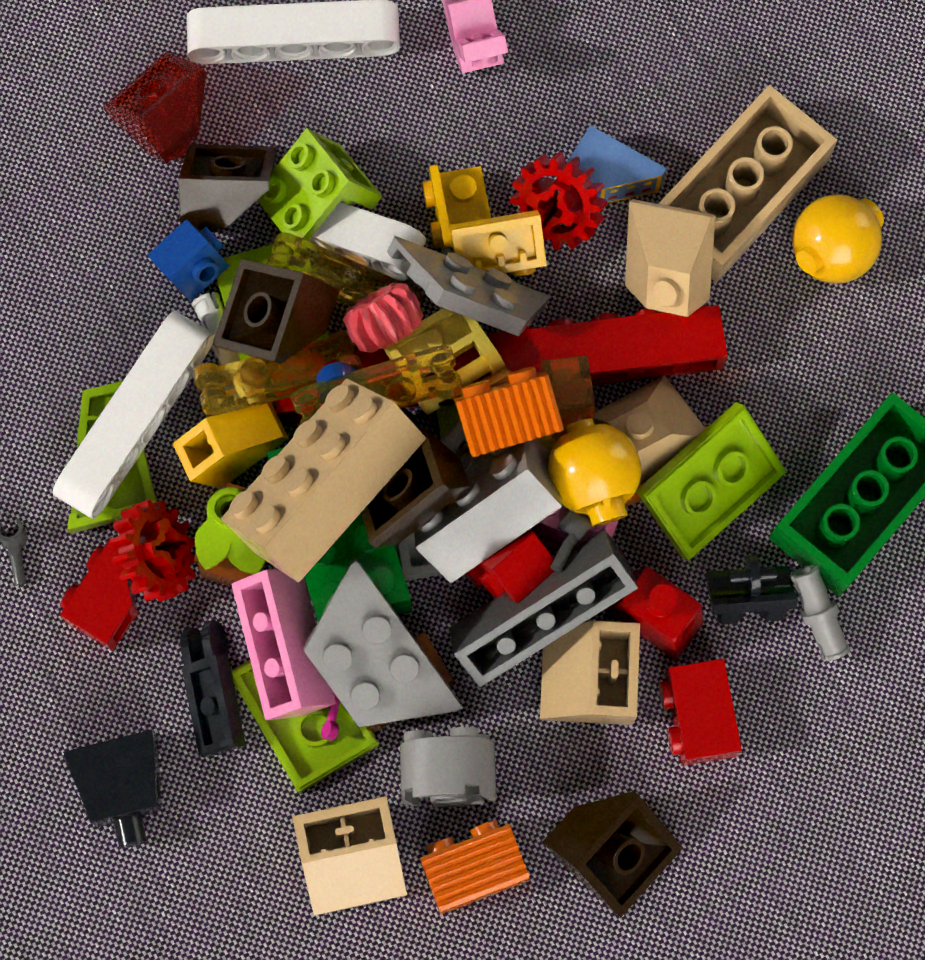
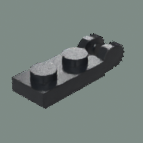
[179,619,246,757]

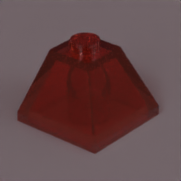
[102,52,206,164]

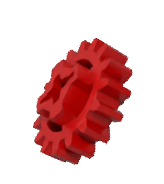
[510,152,607,251]
[110,499,196,602]

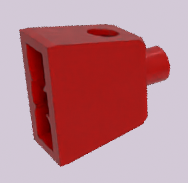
[605,566,703,661]

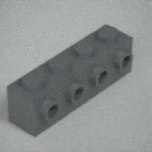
[449,529,638,687]

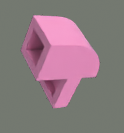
[442,0,508,73]

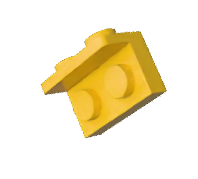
[422,165,491,251]
[449,210,547,276]

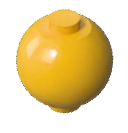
[792,194,884,284]
[547,418,641,527]

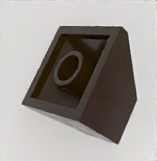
[178,144,276,232]
[212,259,340,364]
[542,791,683,918]

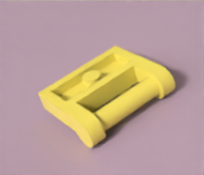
[384,308,505,415]

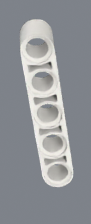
[186,0,400,64]
[53,311,215,519]

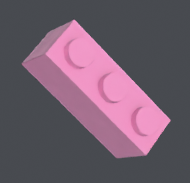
[231,569,336,720]

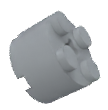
[400,727,497,807]

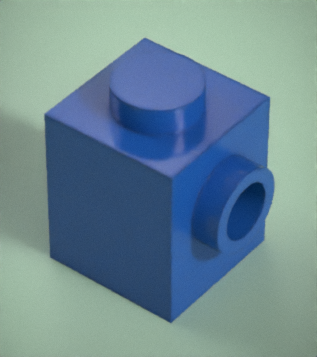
[147,219,230,302]

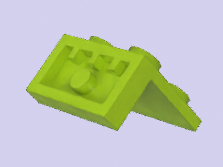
[257,128,383,249]

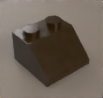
[361,427,470,548]

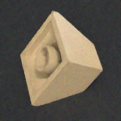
[625,199,715,317]
[588,375,706,482]

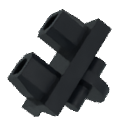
[707,555,798,624]

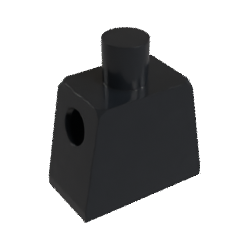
[63,729,162,849]

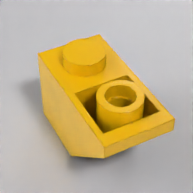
[172,399,288,488]

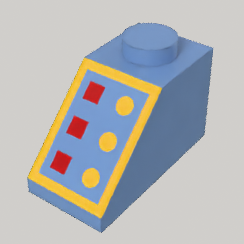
[567,125,667,204]

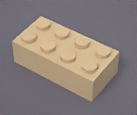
[659,85,838,283]
[220,378,427,583]

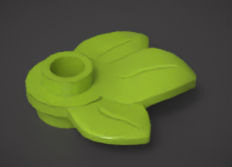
[195,487,266,575]

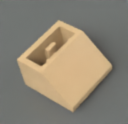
[540,621,640,725]
[292,796,407,916]

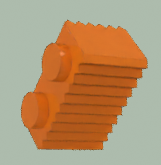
[454,367,564,457]
[420,820,530,915]

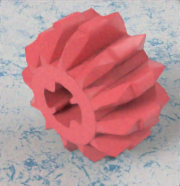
[342,283,424,353]

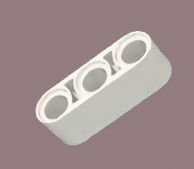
[304,202,426,281]

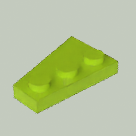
[67,381,157,534]

